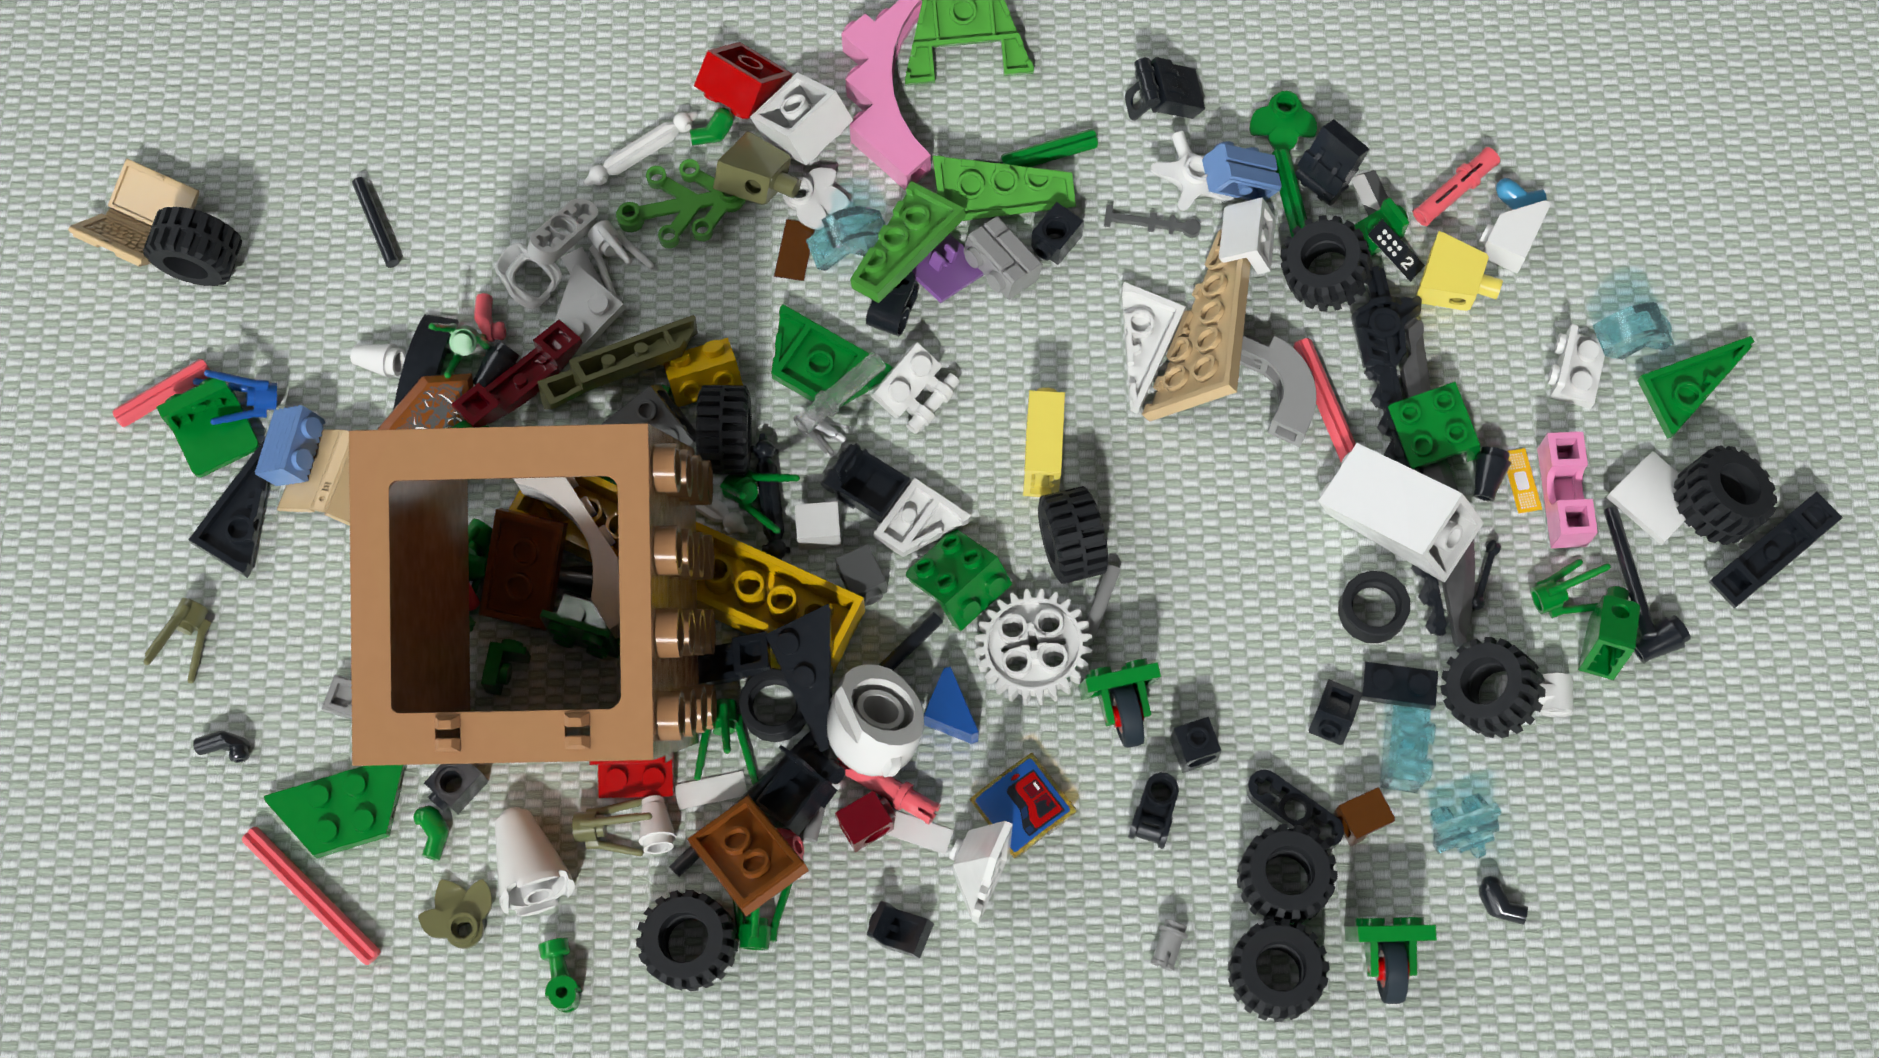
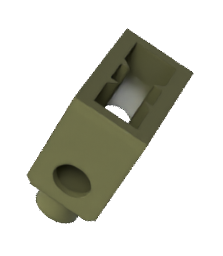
[713,131,801,205]

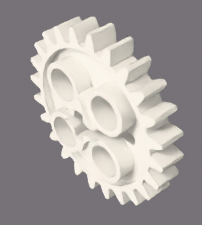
[974,589,1093,705]

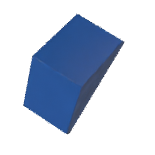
[923,666,979,744]

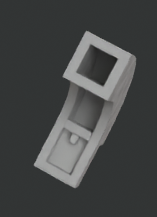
[1240,335,1316,448]

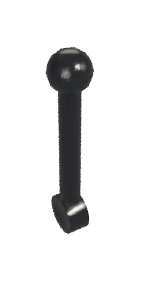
[1472,540,1501,610]

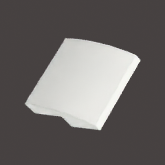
[1607,451,1686,545]

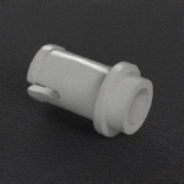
[1150,919,1188,971]

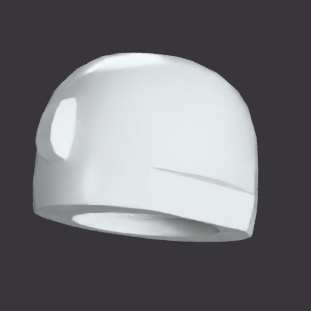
[827,665,924,778]

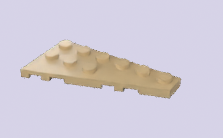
[1142,229,1251,422]

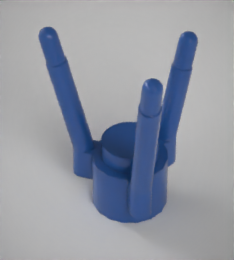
[193,370,277,425]

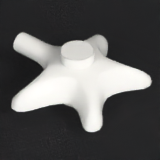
[1150,131,1235,211]

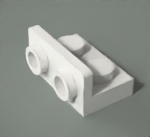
[1547,324,1608,409]

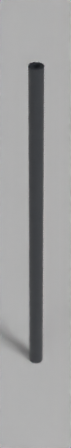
[669,612,943,877]

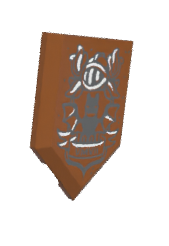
[377,373,473,430]

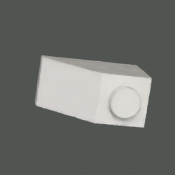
[1479,200,1551,274]

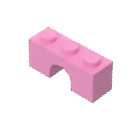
[1537,431,1598,549]

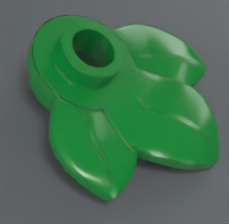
[1249,91,1317,151]

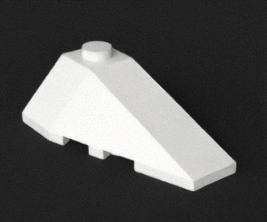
[949,821,1013,924]

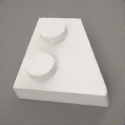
[554,263,626,357]
[874,478,971,557]

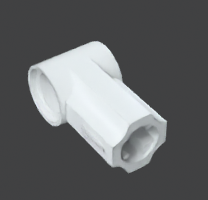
[1497,673,1574,717]

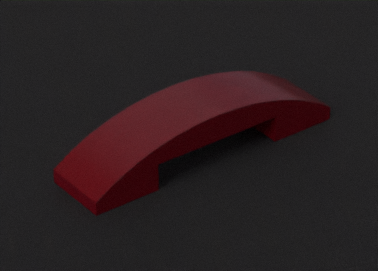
[451,319,583,428]

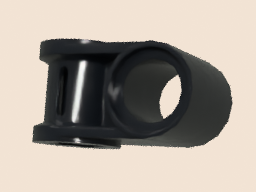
[866,271,918,337]
[1128,772,1179,849]

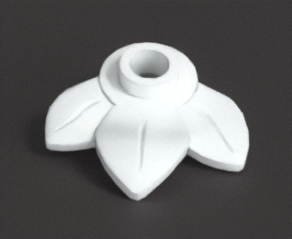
[783,167,850,230]

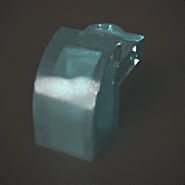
[806,206,885,271]
[1592,302,1674,360]

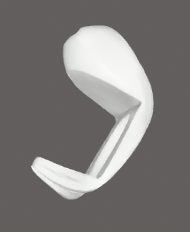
[495,243,562,309]

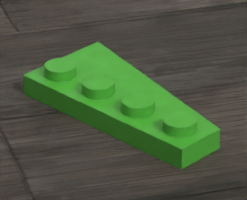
[850,181,965,303]

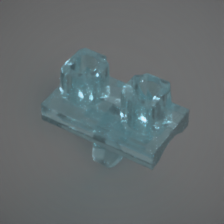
[1430,793,1501,858]

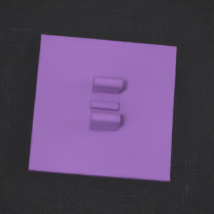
[912,234,984,303]

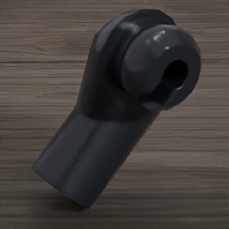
[1479,876,1528,925]

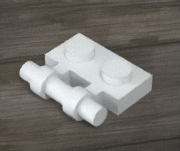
[870,342,960,434]

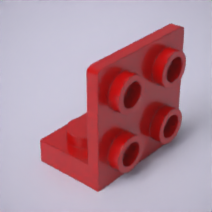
[589,752,675,798]

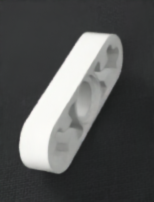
[527,198,598,265]

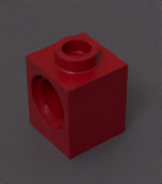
[835,790,896,852]

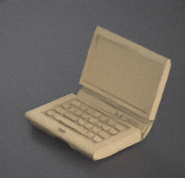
[68,158,199,267]
[277,430,350,526]

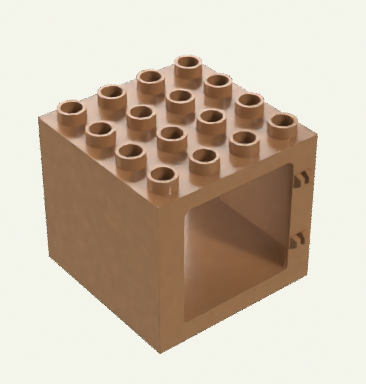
[349,423,717,766]

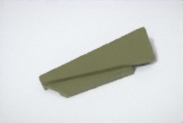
[538,315,698,410]

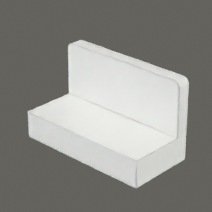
[1219,197,1276,274]

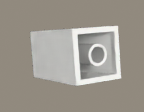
[1318,443,1484,583]

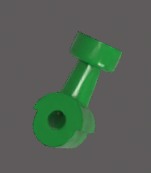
[538,938,583,1013]

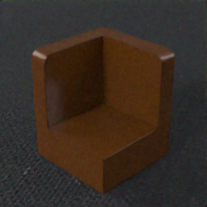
[1333,787,1395,847]

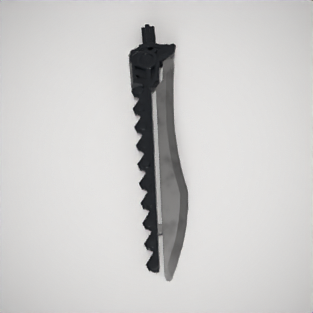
[1351,266,1475,647]

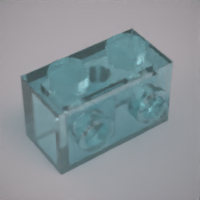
[1380,705,1436,793]

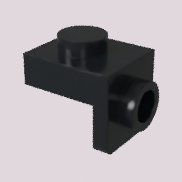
[867,901,934,959]

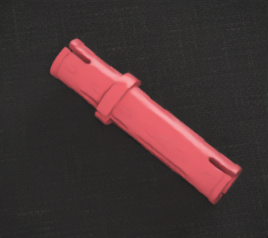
[1413,147,1500,227]
[837,758,941,825]

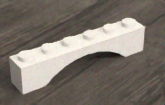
[513,477,620,639]

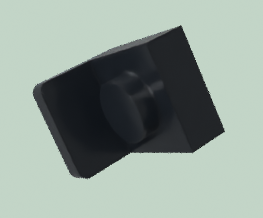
[1308,679,1363,745]

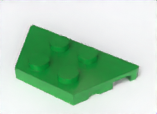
[771,304,893,413]
[264,765,407,859]

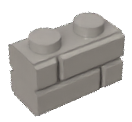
[963,216,1043,300]

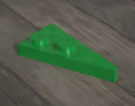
[1637,336,1755,439]

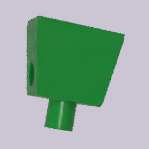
[1578,586,1640,680]

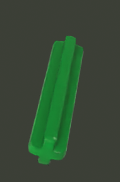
[1001,129,1098,167]
[1272,148,1307,238]

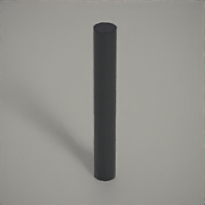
[352,177,399,268]

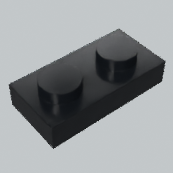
[1361,661,1438,710]

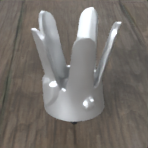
[798,409,849,458]

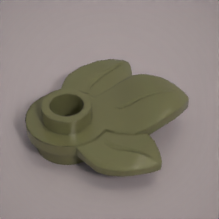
[418,879,492,949]

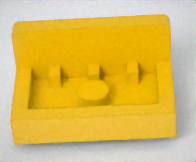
[663,337,743,407]

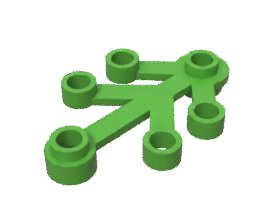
[616,159,746,249]

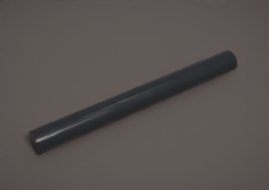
[1604,507,1657,640]

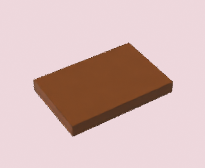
[479,508,568,631]
[687,795,809,916]

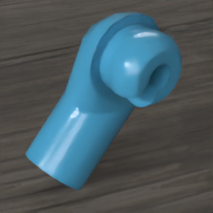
[1496,178,1547,210]

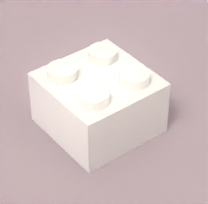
[750,72,853,165]

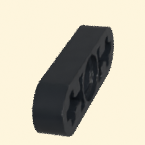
[1246,770,1344,850]

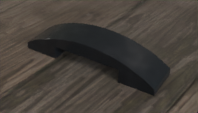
[393,314,459,410]
[1709,491,1843,609]
[698,632,771,685]

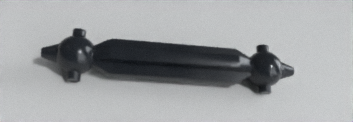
[751,433,790,560]

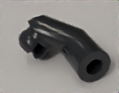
[193,731,251,763]

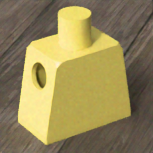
[1416,231,1503,311]

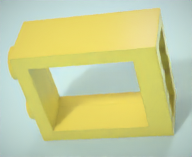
[1023,388,1065,497]

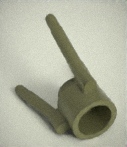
[143,598,211,684]
[572,797,652,856]

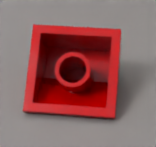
[694,42,793,119]

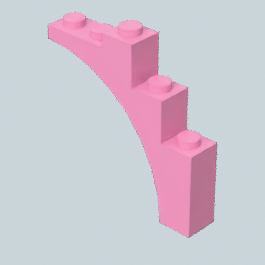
[841,0,931,191]

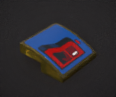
[969,753,1078,859]

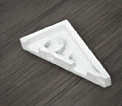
[1121,282,1186,414]

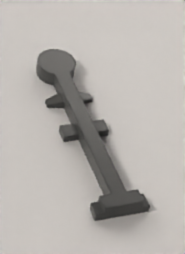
[1103,204,1201,238]

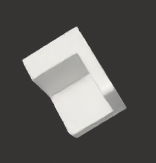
[795,501,842,550]

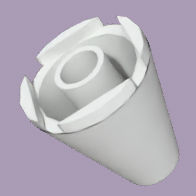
[495,807,575,917]

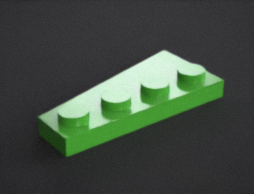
[932,155,1076,221]

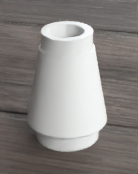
[350,344,406,378]
[639,795,676,854]

